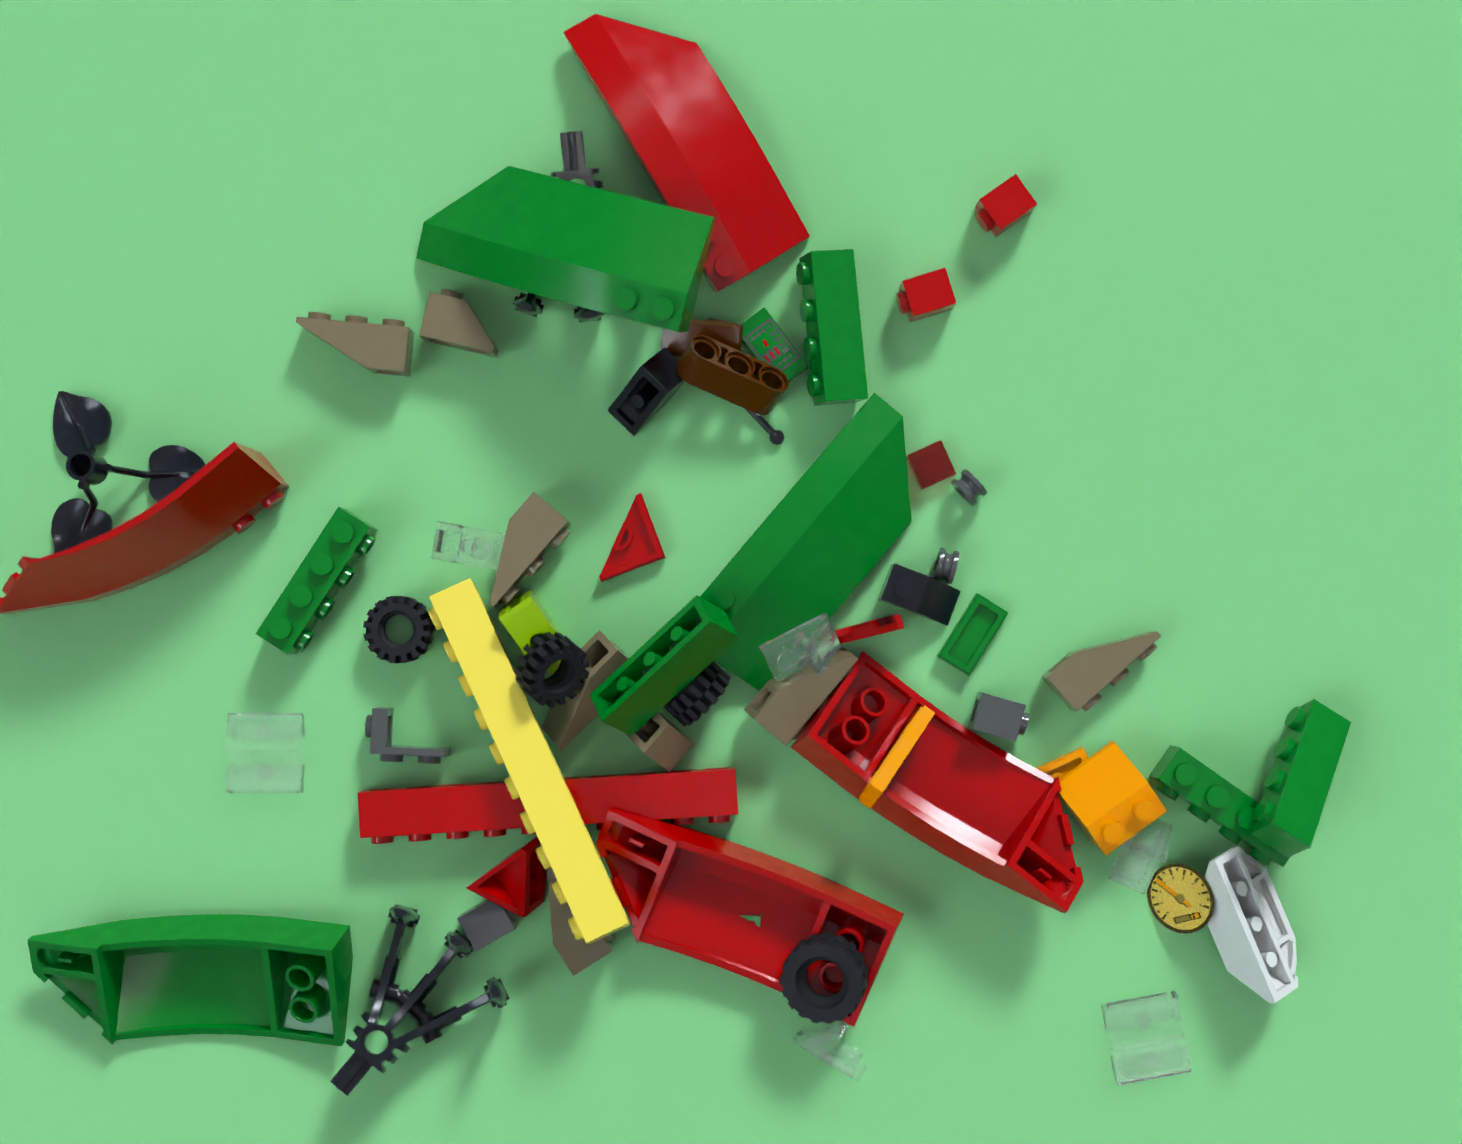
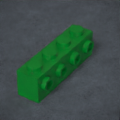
[796,249,868,406]
[256,507,378,654]
[590,595,739,736]
[1250,699,1351,857]
[1149,745,1291,867]

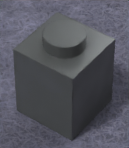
[968,692,1029,741]
[457,900,520,952]

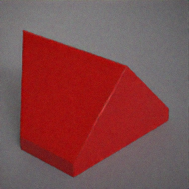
[466,837,546,918]

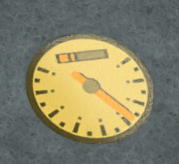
[1147,863,1214,934]

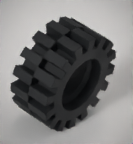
[363,596,435,663]
[514,632,590,707]
[664,661,731,726]

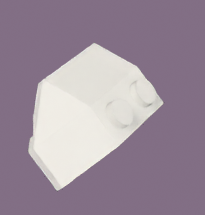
[1205,846,1299,1003]

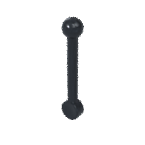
[745,409,784,445]

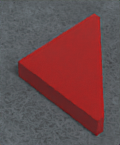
[599,493,666,582]
[829,614,904,646]

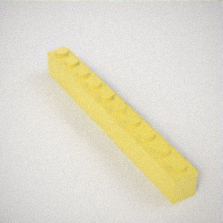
[428,578,631,945]

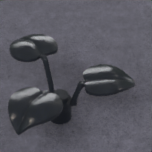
[51,391,206,553]

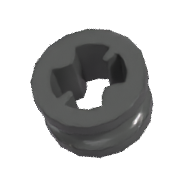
[951,469,987,506]
[933,548,959,584]

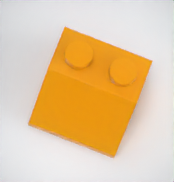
[1058,741,1167,856]

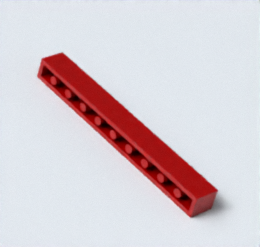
[358,767,738,844]

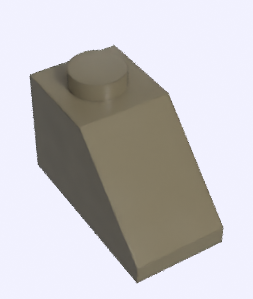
[419,289,498,358]
[625,712,694,772]

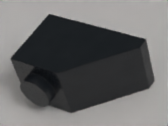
[607,347,685,436]
[878,563,961,626]

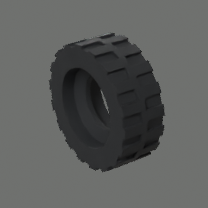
[780,932,869,1024]

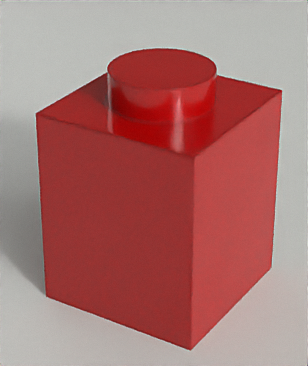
[975,174,1037,237]
[896,268,956,322]

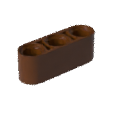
[675,335,789,415]

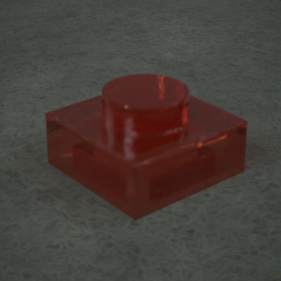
[906,440,956,490]

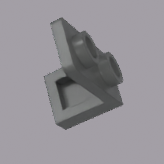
[365,707,451,764]

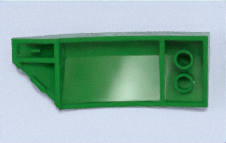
[416,166,715,332]
[700,392,912,691]
[27,914,353,1047]

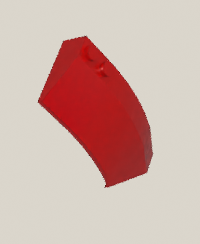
[563,14,810,292]
[0,442,289,614]
[791,651,1084,913]
[596,809,904,1026]

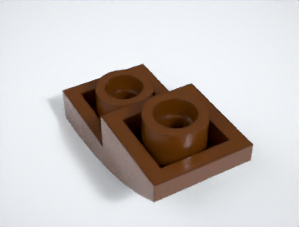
[661,318,743,357]

